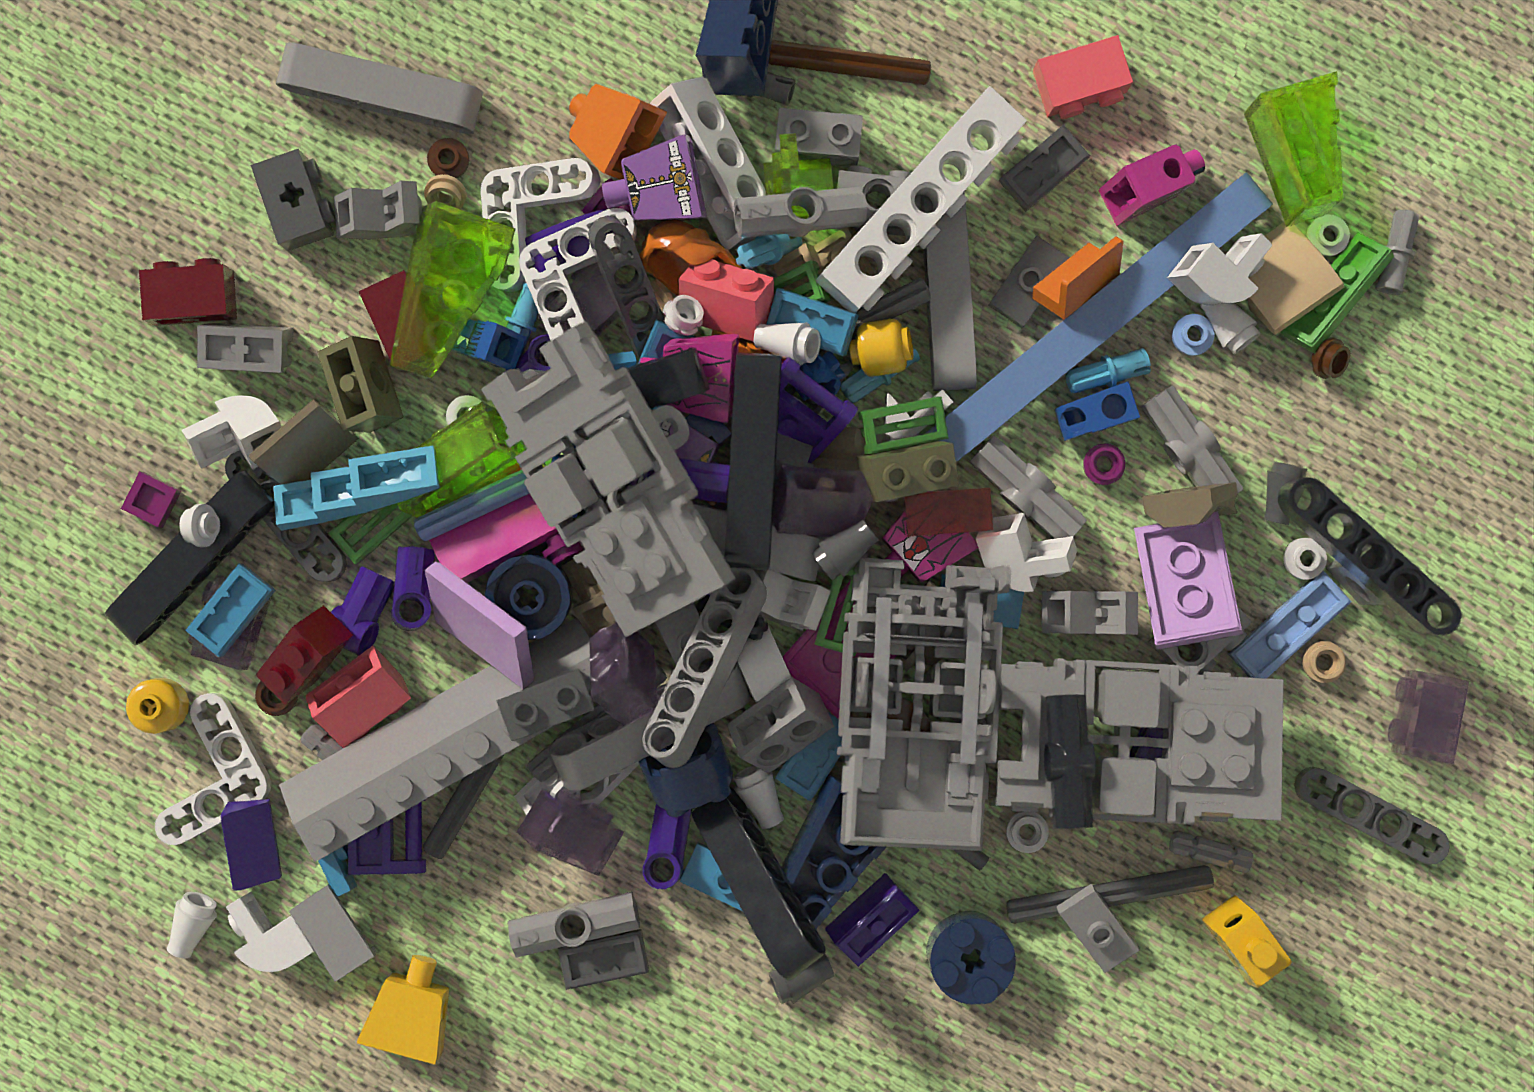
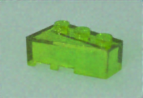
[1244,71,1343,227]
[398,401,546,518]

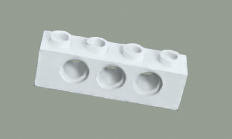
[650,77,768,251]

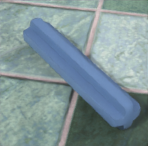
[414,470,530,541]

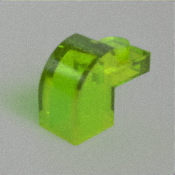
[763,133,833,219]

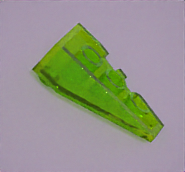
[390,201,516,378]

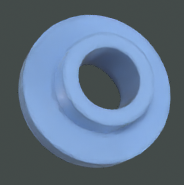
[1172,314,1215,356]

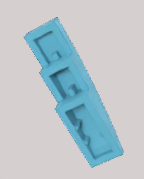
[273,446,439,531]

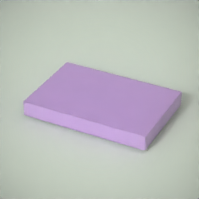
[1134,511,1243,650]
[425,561,534,689]

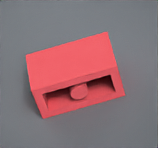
[1033,35,1133,119]
[679,259,774,341]
[305,645,411,748]

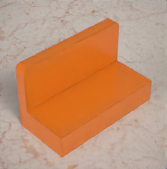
[1032,236,1124,320]

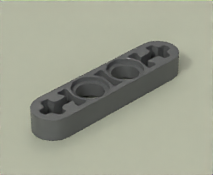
[588,216,665,358]
[225,450,347,582]
[1294,767,1450,865]

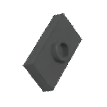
[999,124,1090,212]
[988,235,1070,328]
[558,929,650,990]

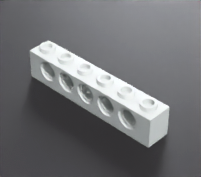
[815,86,1027,313]

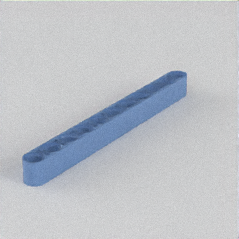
[926,172,1273,462]

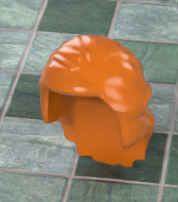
[639,220,743,296]

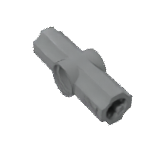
[734,187,867,238]
[1140,385,1244,493]
[969,435,1087,539]
[508,891,640,958]

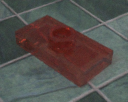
[904,488,993,537]

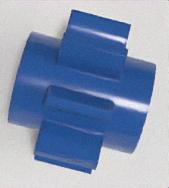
[795,351,845,401]

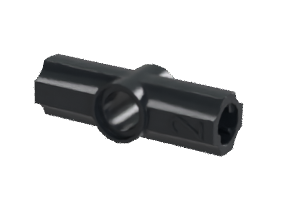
[1044,694,1096,829]

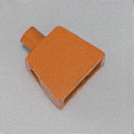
[569,84,667,180]

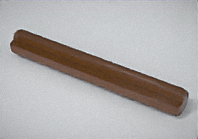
[769,40,931,85]

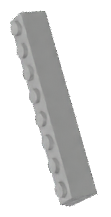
[279,617,618,862]

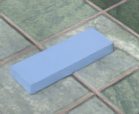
[1228,571,1352,678]

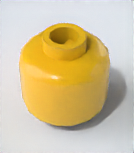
[849,319,914,377]
[126,678,189,734]

